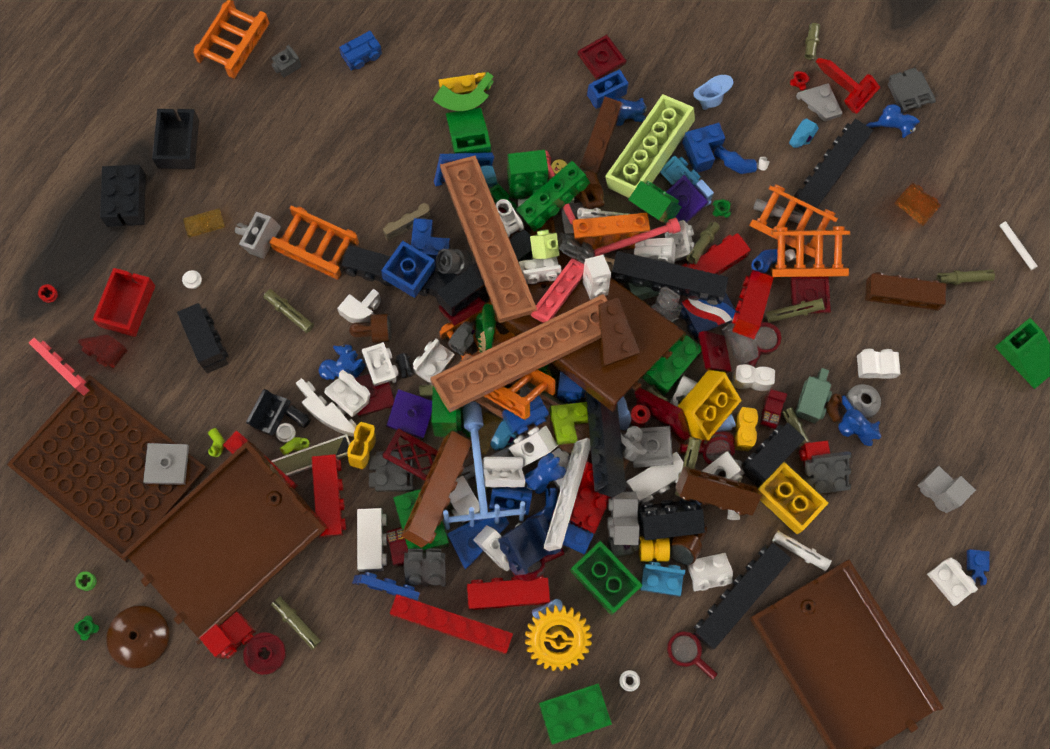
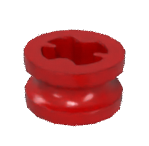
[38,284,58,303]

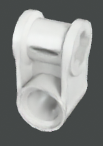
[496,199,524,237]
[670,375,698,406]

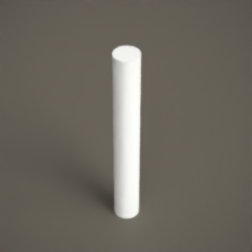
[999,221,1038,270]

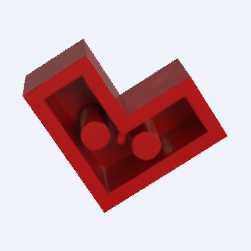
[199,611,256,660]

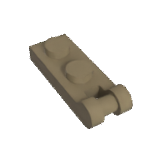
[383,203,430,242]

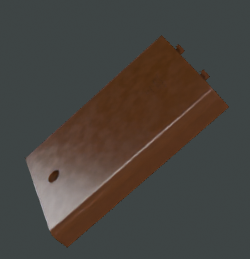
[494,250,686,412]
[121,441,327,645]
[749,559,944,749]

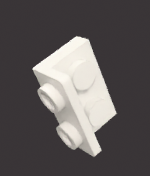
[664,220,695,262]
[519,257,561,284]
[413,338,455,384]
[362,342,399,386]
[324,370,370,417]
[927,558,978,606]

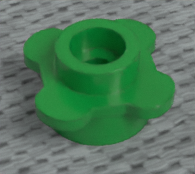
[713,199,731,218]
[74,616,99,641]

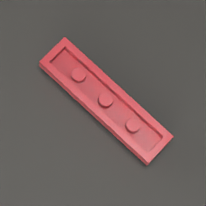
[531,258,584,323]
[29,338,90,396]

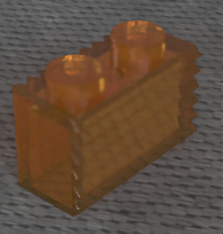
[895,183,941,226]

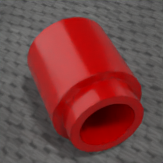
[630,405,650,428]

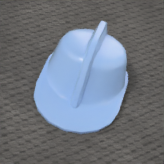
[693,75,733,110]

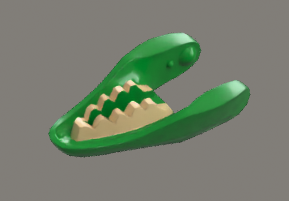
[475,303,496,353]

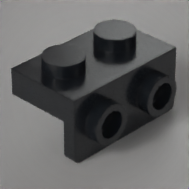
[246,389,291,436]

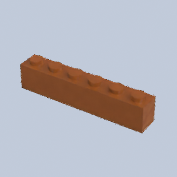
[401,431,472,548]

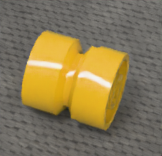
[639,536,670,562]

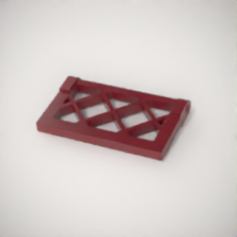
[382,428,438,481]

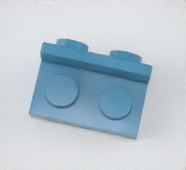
[660,155,701,186]
[640,562,685,597]

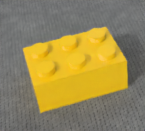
[677,370,742,441]
[758,462,828,535]

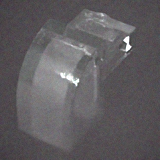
[651,286,682,323]
[721,323,759,364]

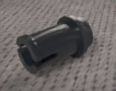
[395,353,414,379]
[285,405,311,428]

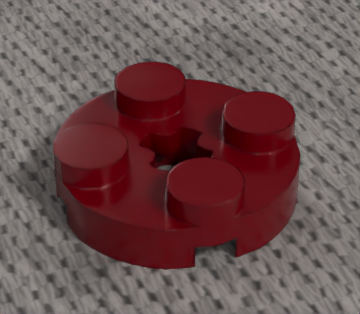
[243,632,286,675]

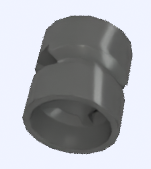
[436,249,472,274]

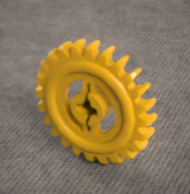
[525,605,592,671]

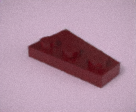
[634,388,690,440]

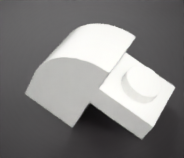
[337,289,381,323]

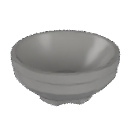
[846,384,881,419]

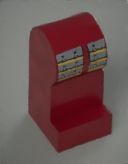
[760,389,787,429]
[386,527,408,568]

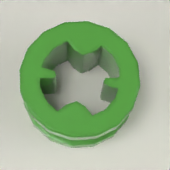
[75,572,97,591]

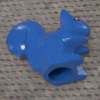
[318,345,366,380]

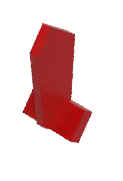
[815,58,880,114]

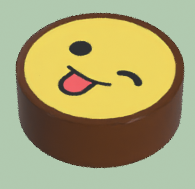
[551,159,568,175]

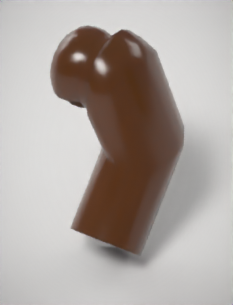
[825,393,842,423]

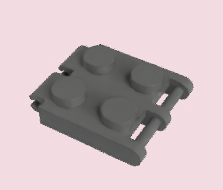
[887,68,936,113]
[558,232,595,264]
[369,451,415,492]
[805,452,851,494]
[404,549,446,587]

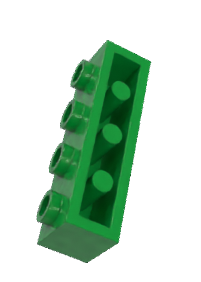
[516,161,590,231]

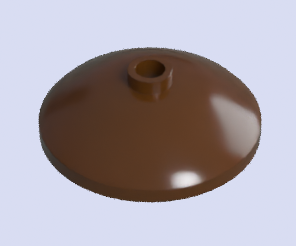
[106,606,169,668]

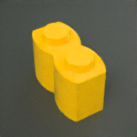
[734,407,758,452]
[347,422,376,469]

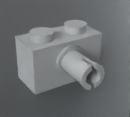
[235,212,281,259]

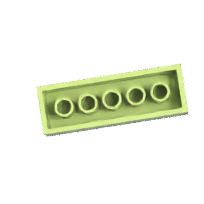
[605,94,695,198]

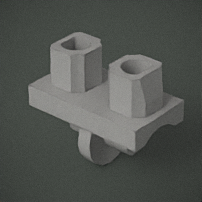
[620,426,647,462]

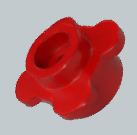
[790,71,810,90]

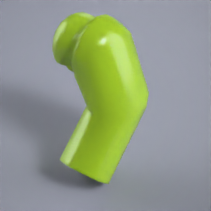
[208,428,225,457]
[280,437,310,456]

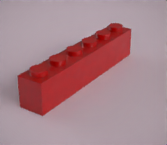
[390,594,513,655]

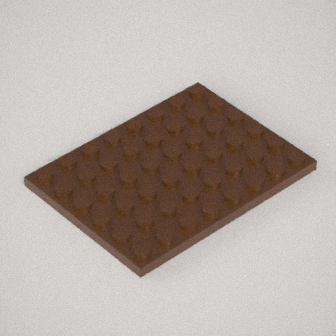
[7,375,207,562]

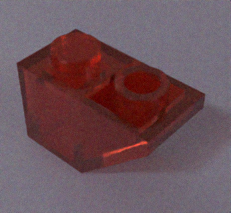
[77,334,128,368]

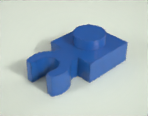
[967,549,989,586]

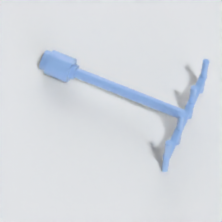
[443,402,526,530]

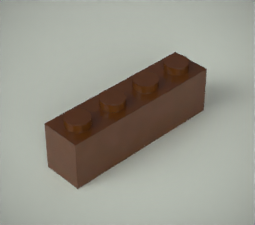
[580,97,624,174]
[865,272,946,311]
[675,466,762,516]

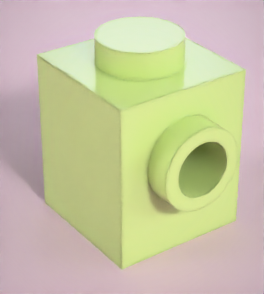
[530,230,560,259]

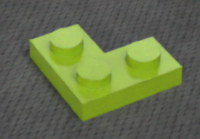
[549,402,589,445]

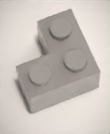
[917,466,976,513]
[607,492,639,545]

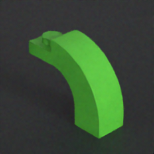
[432,72,494,111]

